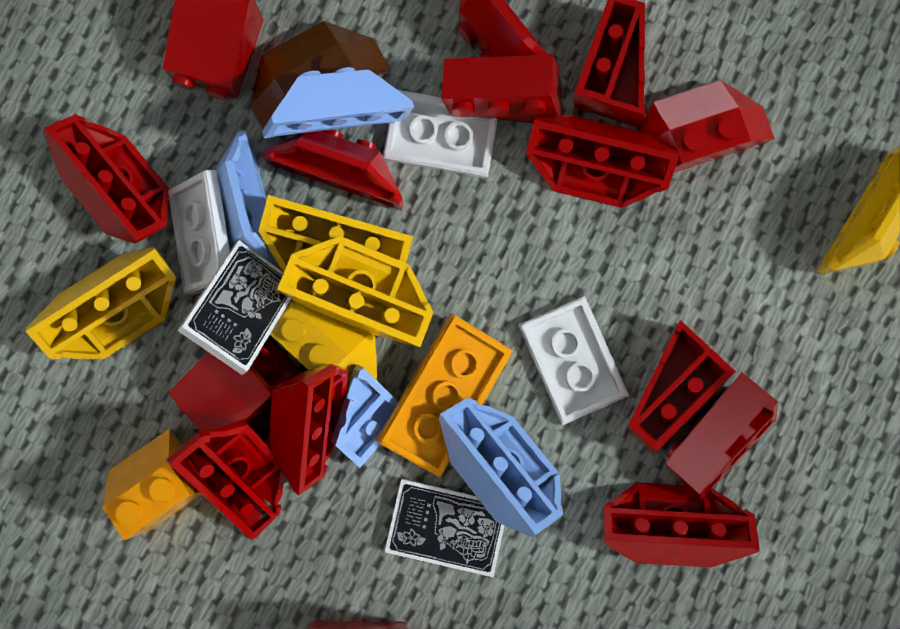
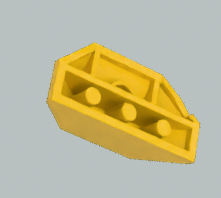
[817,145,900,275]
[258,195,414,273]
[277,236,434,348]
[25,247,176,359]
[270,299,378,388]

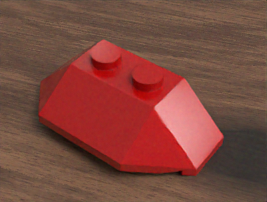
[457,0,560,71]
[639,80,775,173]
[43,114,170,244]
[526,115,680,208]
[262,129,404,210]
[269,364,349,496]
[166,421,284,540]
[602,483,760,568]

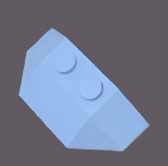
[262,67,414,138]
[215,130,282,271]
[438,398,563,537]

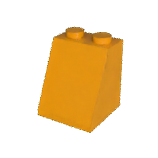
[102,429,202,540]

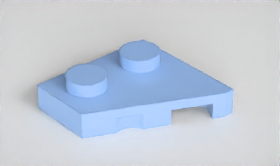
[330,365,398,468]

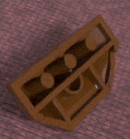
[250,21,391,129]

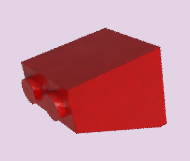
[162,0,264,100]
[168,335,302,432]

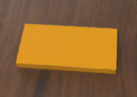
[376,313,513,478]

